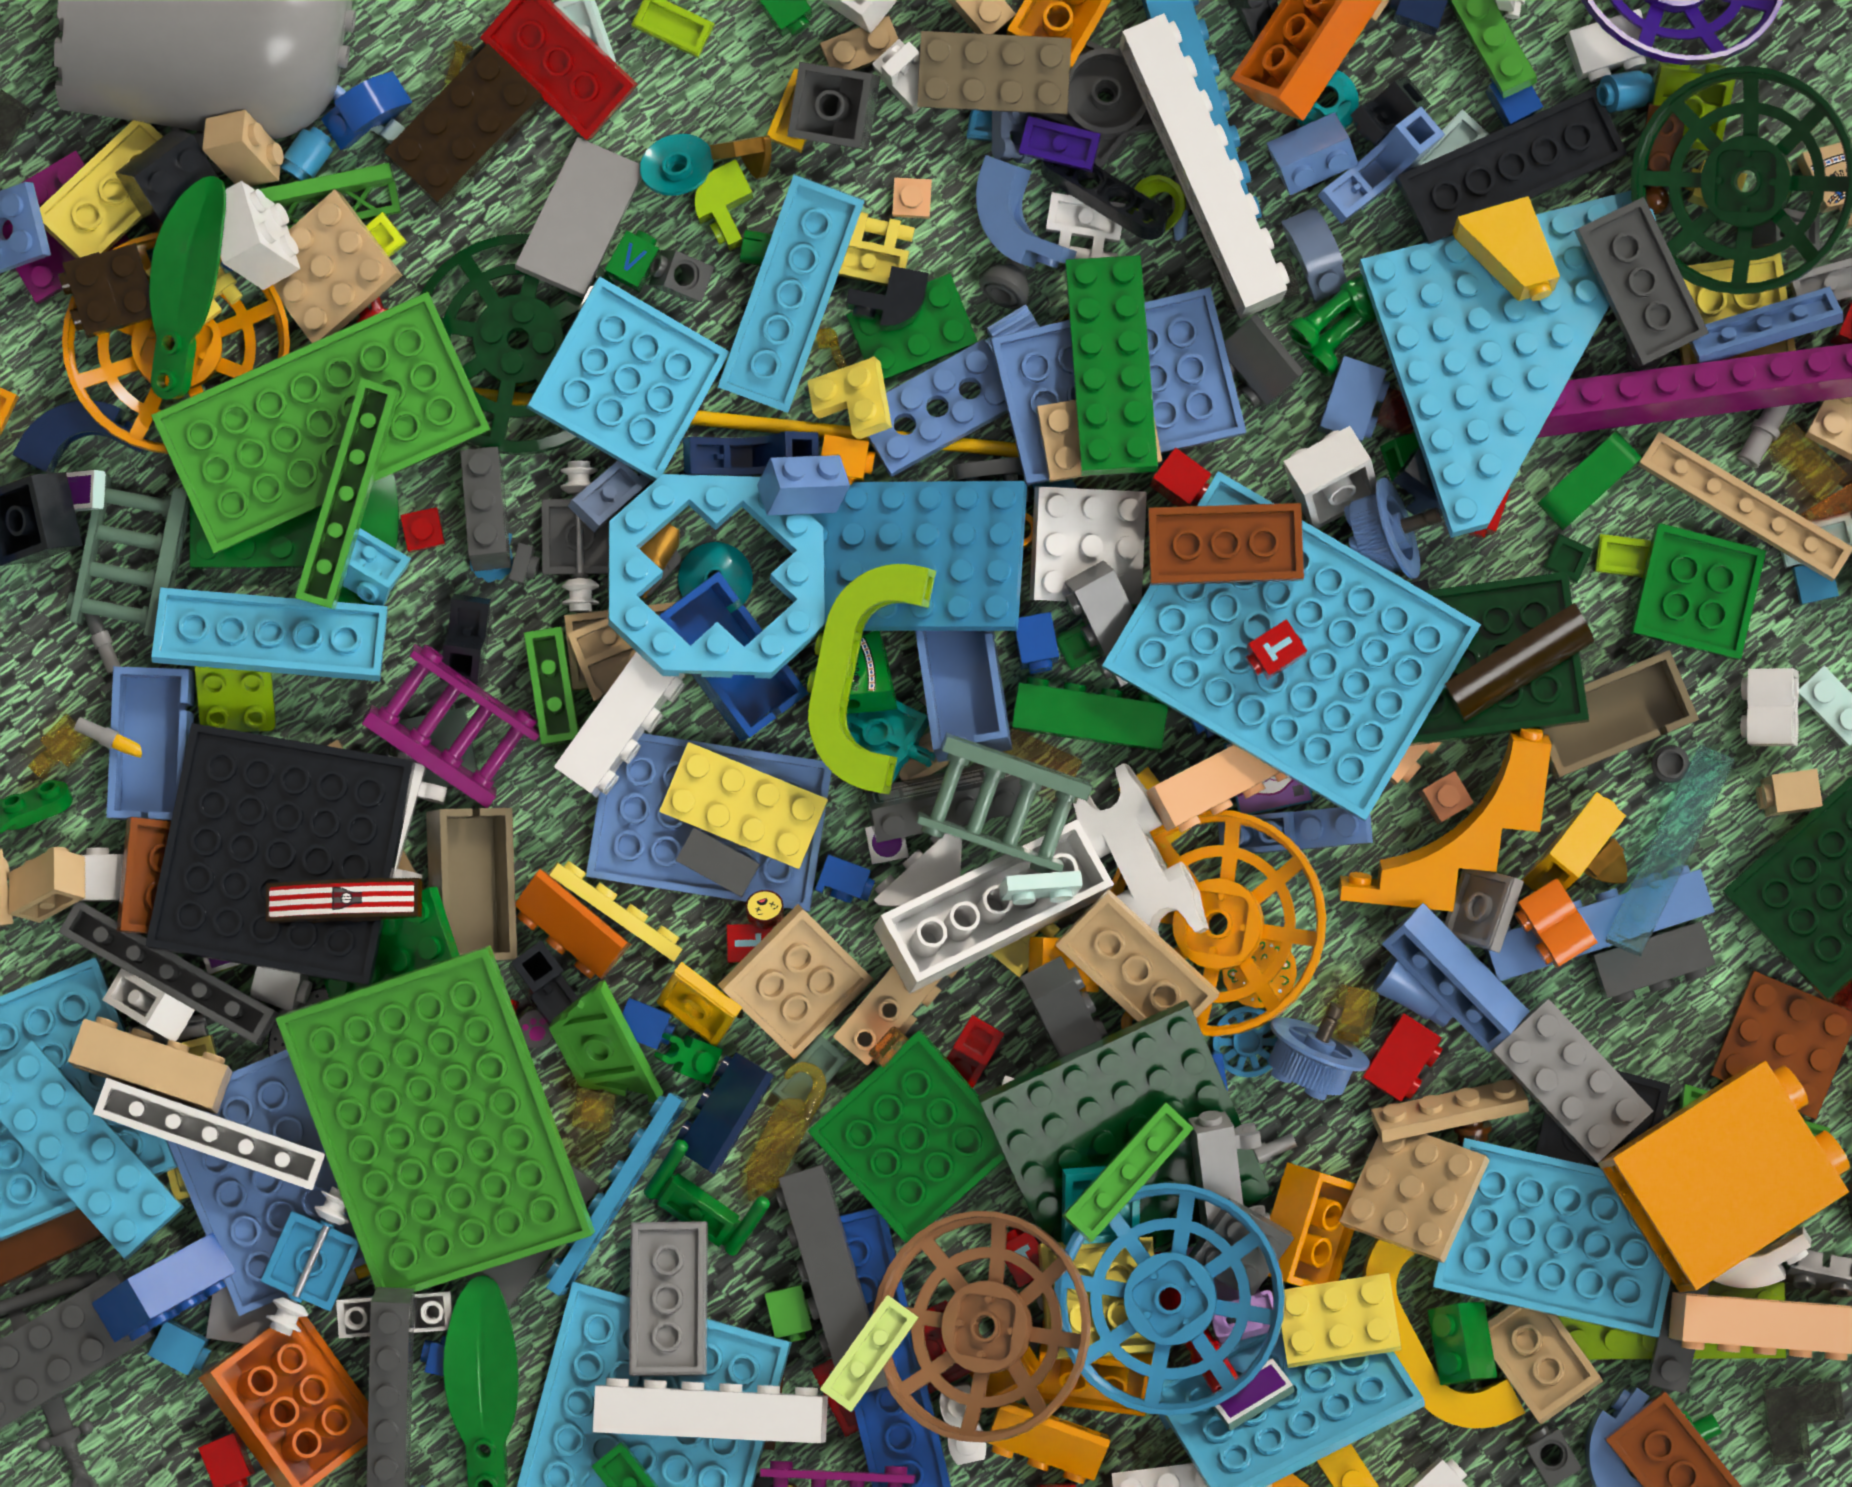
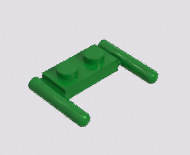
[644,1139,770,1256]

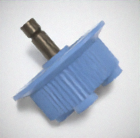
[1344,478,1441,579]
[1268,1002,1370,1100]

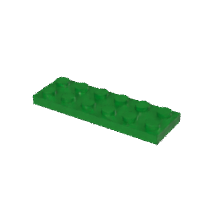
[1065,255,1158,476]

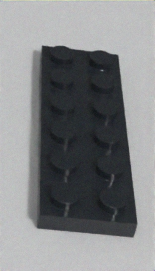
[1395,87,1628,245]

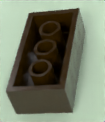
[384,44,545,210]

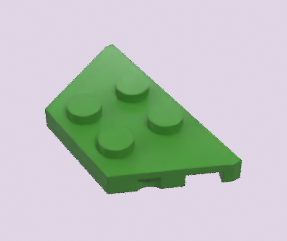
[549,980,664,1103]

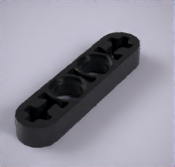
[1041,160,1167,240]

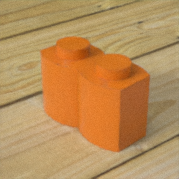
[1514,878,1598,968]

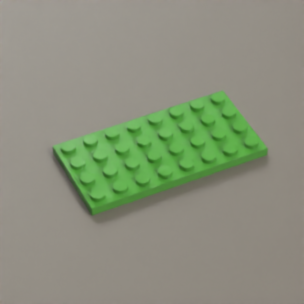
[151,292,491,554]

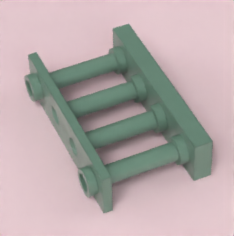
[66,475,190,639]
[916,732,1092,873]

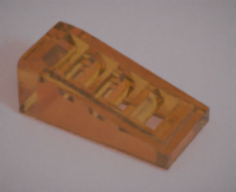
[1800,483,1852,522]

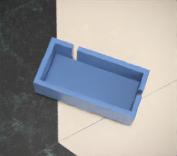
[915,631,1013,762]
[106,666,196,821]

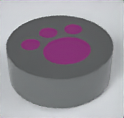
[518,1010,553,1048]

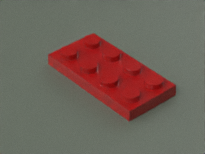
[480,0,638,140]

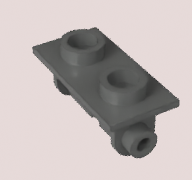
[1782,1249,1852,1297]

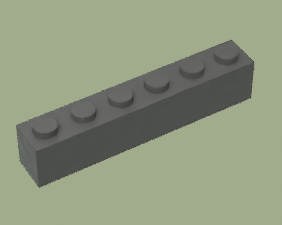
[58,901,280,1047]
[775,1165,889,1393]
[367,1287,415,1487]

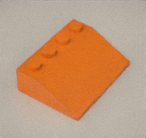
[198,1316,369,1487]

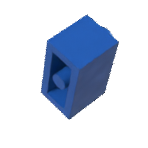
[1013,612,1059,674]

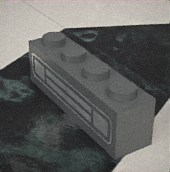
[865,765,1021,843]

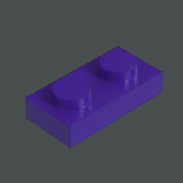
[1019,116,1101,172]

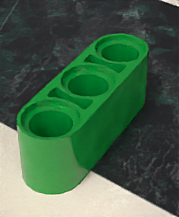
[1537,430,1642,531]

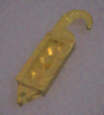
[743,1062,827,1201]

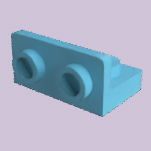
[343,528,411,606]

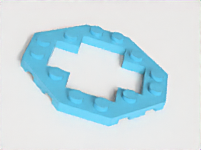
[608,474,825,679]

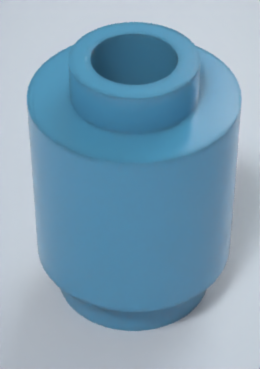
[1597,70,1655,112]
[280,126,333,181]

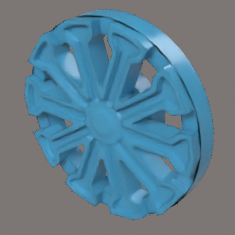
[1212,1007,1278,1077]

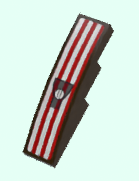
[266,878,422,923]

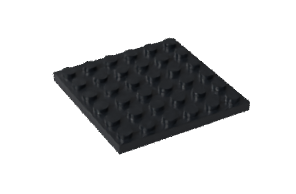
[145,723,416,986]

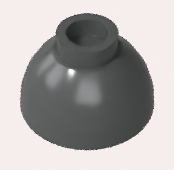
[979,259,1030,309]

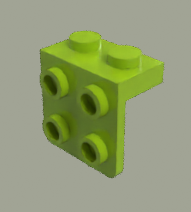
[195,666,276,732]

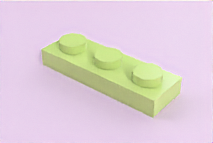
[820,1295,919,1412]

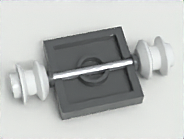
[542,460,618,612]

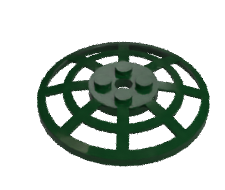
[1631,66,1852,295]
[420,234,615,455]

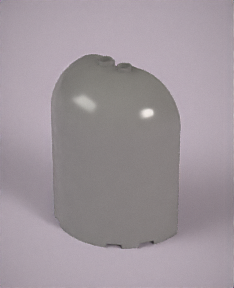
[54,0,356,139]

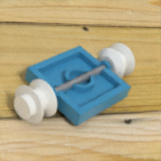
[261,1187,360,1336]

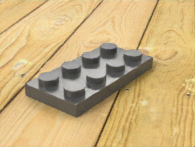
[1574,197,1709,367]

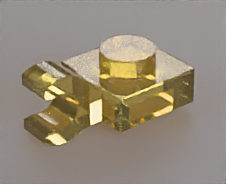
[28,714,95,779]

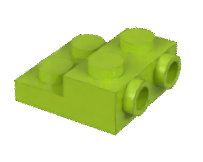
[1652,62,1735,151]

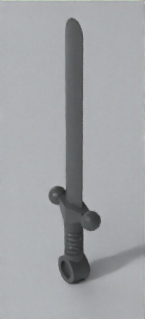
[9,1309,97,1487]

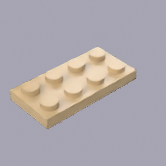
[1055,889,1220,1022]

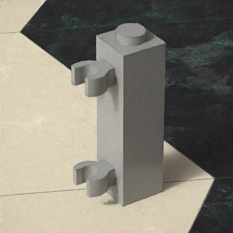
[1188,1111,1270,1227]

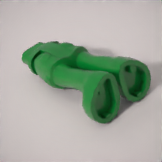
[1287,273,1376,377]

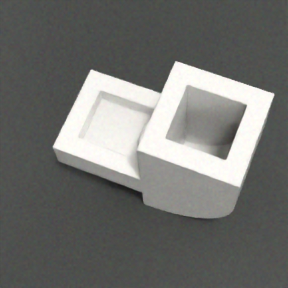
[872,39,920,114]

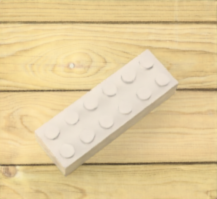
[873,819,1114,994]

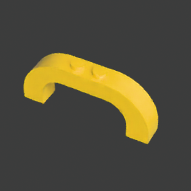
[1362,1238,1525,1429]

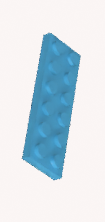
[546,1093,688,1296]

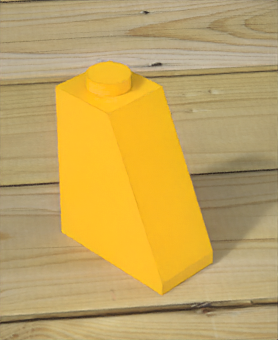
[1453,196,1560,301]
[1522,792,1626,891]

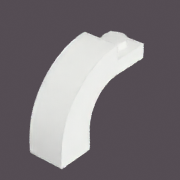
[1713,1226,1811,1288]

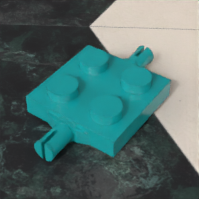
[846,700,936,783]

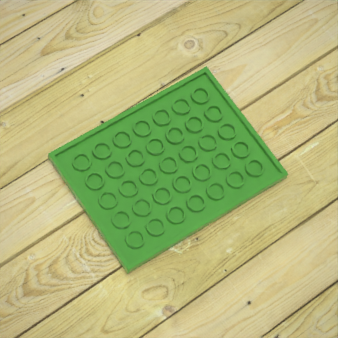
[275,945,595,1292]

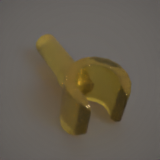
[816,328,847,369]

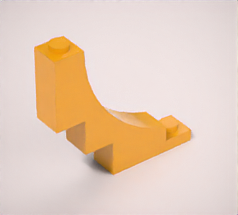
[1338,728,1552,912]

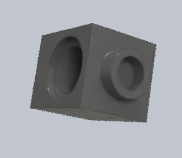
[649,250,714,302]
[1522,1425,1582,1487]

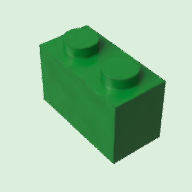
[1428,1302,1497,1385]

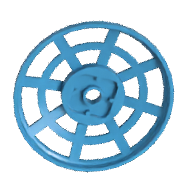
[1054,1183,1285,1416]

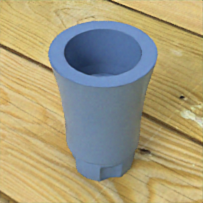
[1372,955,1453,1027]

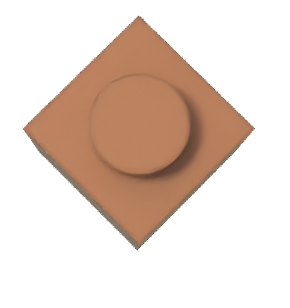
[1418,771,1474,824]

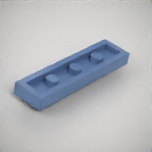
[1689,286,1843,363]

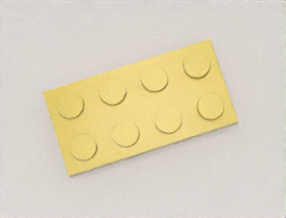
[40,120,163,259]
[659,742,828,870]

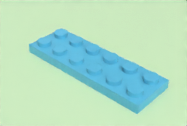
[718,174,865,413]
[151,587,388,681]
[0,1040,184,1260]

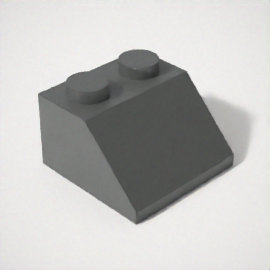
[787,62,881,151]
[1224,314,1304,410]

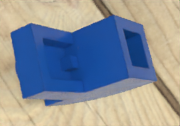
[321,71,413,150]

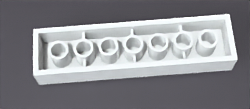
[1119,13,1290,319]

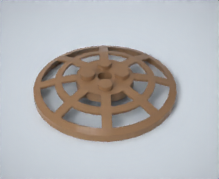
[873,1211,1091,1443]

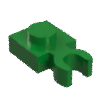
[654,1033,723,1085]

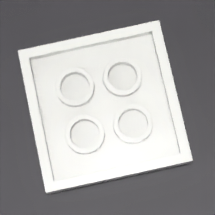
[1029,486,1147,604]

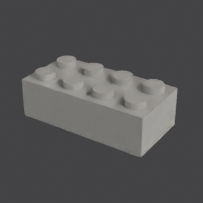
[1490,999,1653,1163]

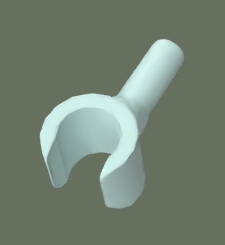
[370,118,405,144]

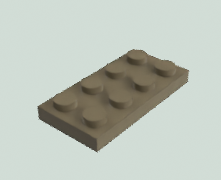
[917,31,1072,115]

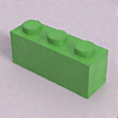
[524,627,579,748]

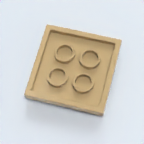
[274,189,403,343]
[718,904,874,1059]
[1339,1134,1490,1263]

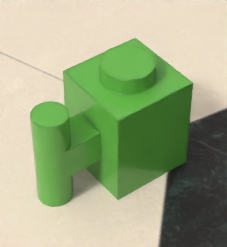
[764,1284,812,1342]

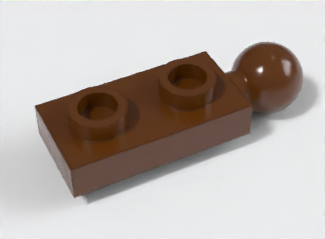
[1645,104,1684,215]

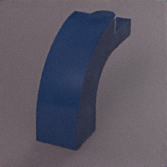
[12,400,148,473]
[683,431,819,477]

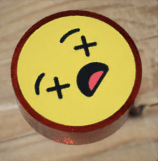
[746,890,784,929]

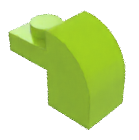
[695,159,754,251]

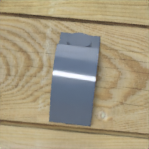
[1281,207,1347,302]

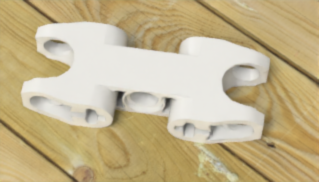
[1073,763,1209,935]

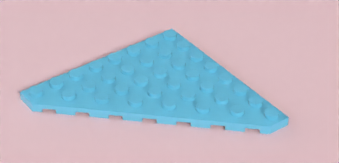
[1359,191,1656,538]

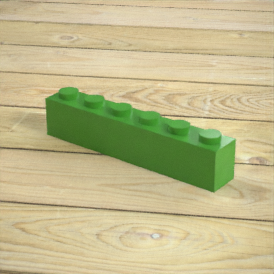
[295,378,400,610]

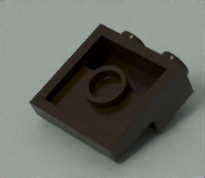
[58,243,152,339]

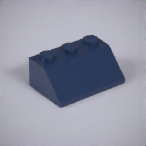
[676,1052,776,1174]

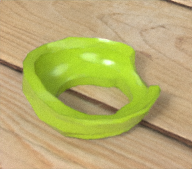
[1134,175,1186,231]

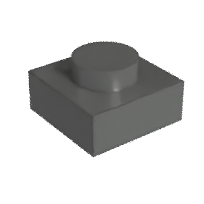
[509,543,540,586]

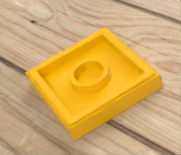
[656,962,743,1046]

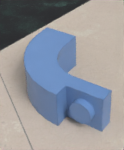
[1317,107,1445,224]
[976,155,1077,268]
[1585,1385,1650,1487]

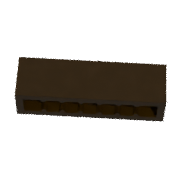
[1444,603,1594,723]

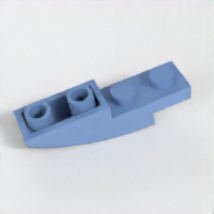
[1218,807,1373,854]

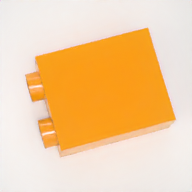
[1598,1061,1850,1293]

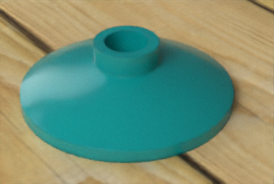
[640,134,714,196]
[678,542,753,613]

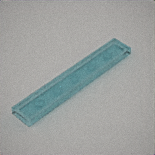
[1606,745,1735,957]

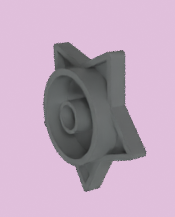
[1033,40,1157,169]

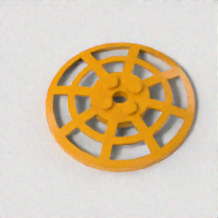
[62,232,290,454]
[1110,810,1327,1037]

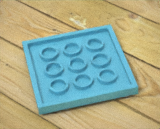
[526,276,729,481]

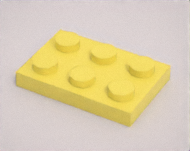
[1281,1273,1402,1368]

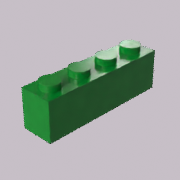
[1012,677,1168,752]

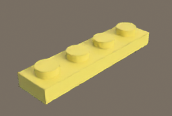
[549,861,683,962]

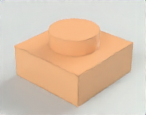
[892,178,932,219]

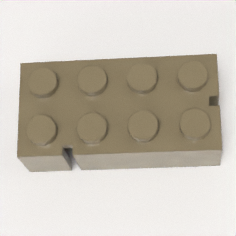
[1541,650,1699,780]
[426,808,517,961]

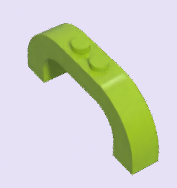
[807,564,936,795]

